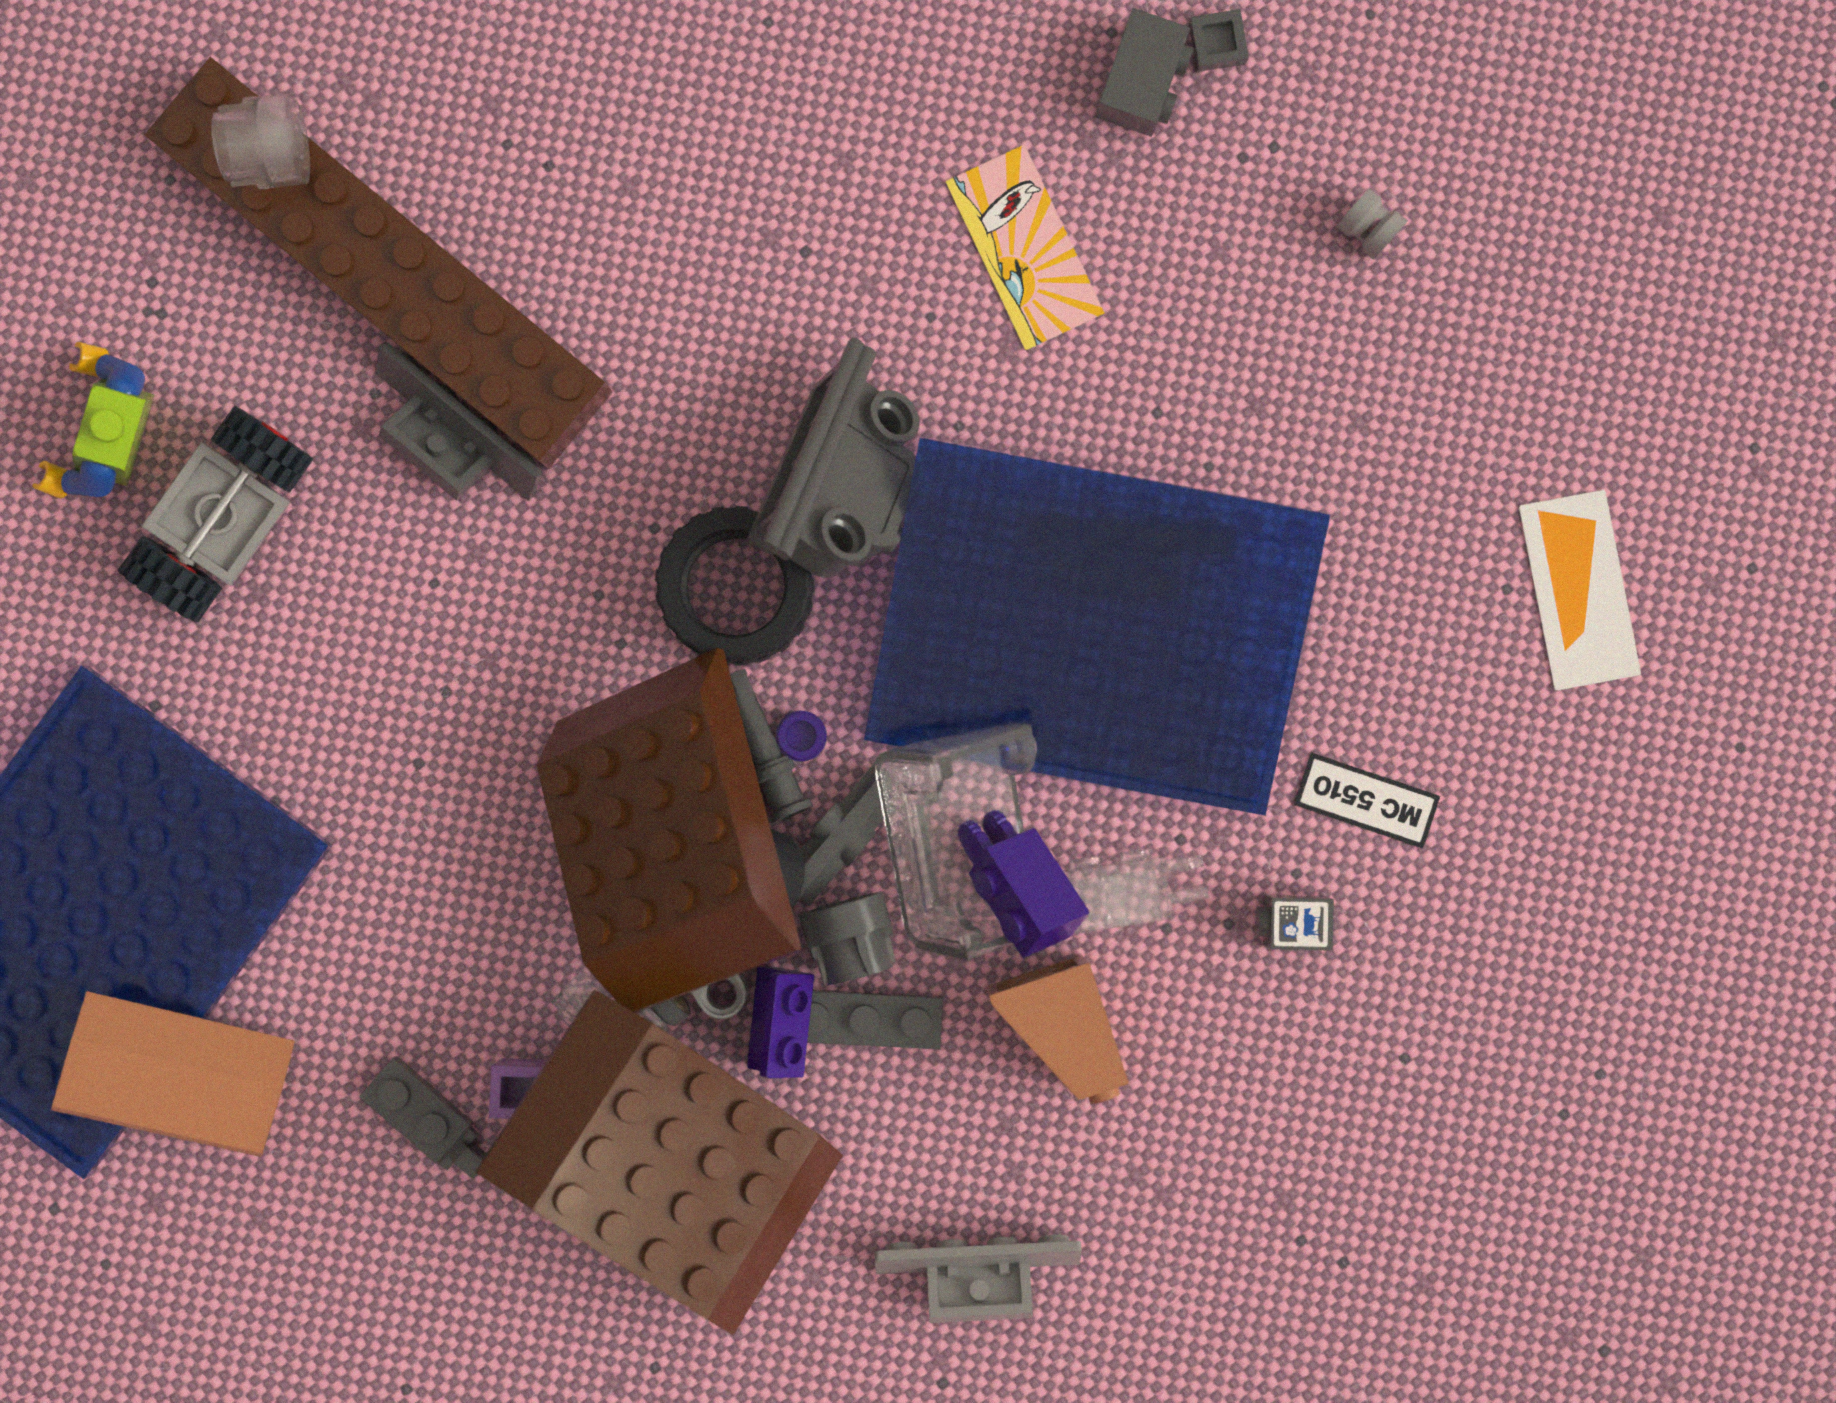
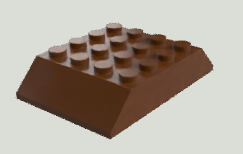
[536,648,802,1013]
[475,990,843,1335]

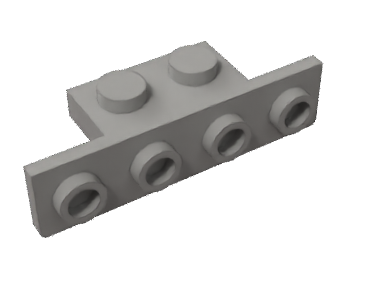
[874,1234,1082,1323]

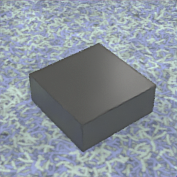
[1188,9,1249,72]

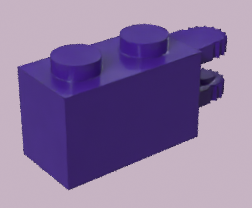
[957,810,1090,958]

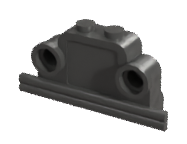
[746,338,920,578]

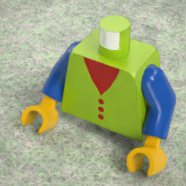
[32,342,154,499]

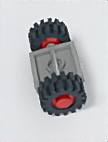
[118,405,313,622]

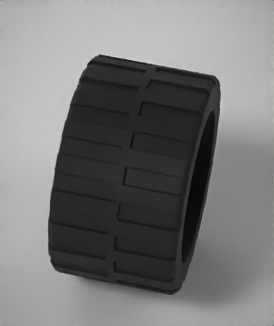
[655,506,815,666]

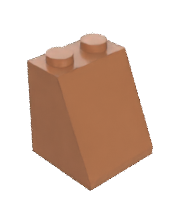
[985,955,1129,1104]

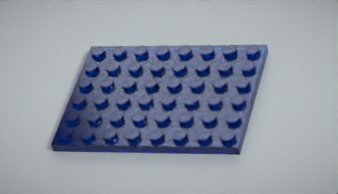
[864,436,1331,816]
[0,665,333,1179]

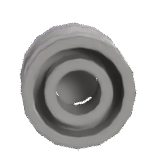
[1336,188,1408,260]

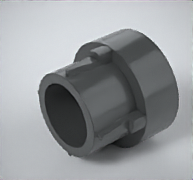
[798,891,896,985]

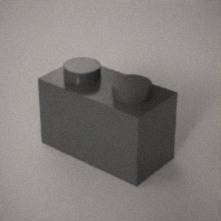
[1095,8,1194,137]

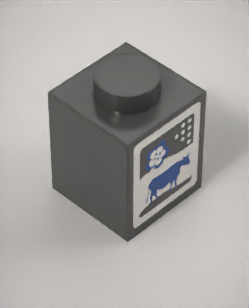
[1255,895,1334,951]

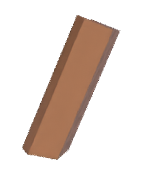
[51,991,295,1157]

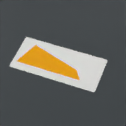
[1519,490,1641,691]

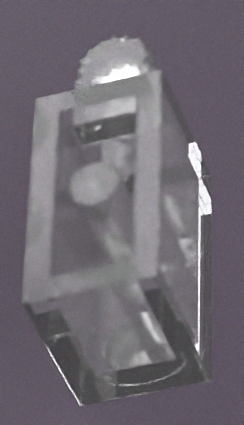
[1063,848,1209,934]

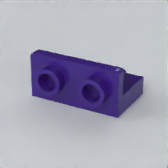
[747,966,814,1078]

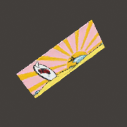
[945,144,1105,351]

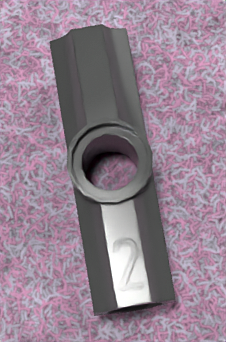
[799,762,909,906]

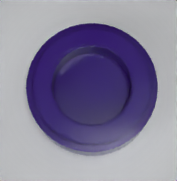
[776,711,827,762]

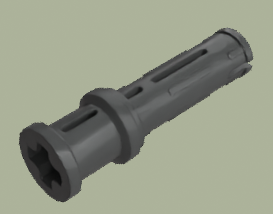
[730,669,813,824]

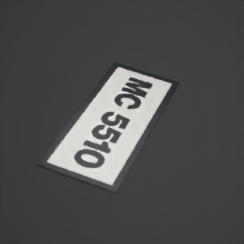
[1294,752,1441,849]

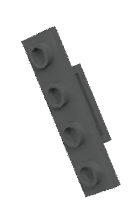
[375,341,542,501]

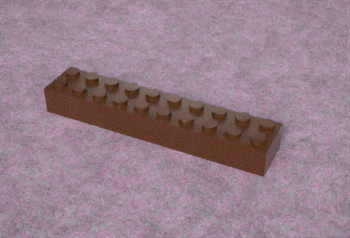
[144,56,613,469]

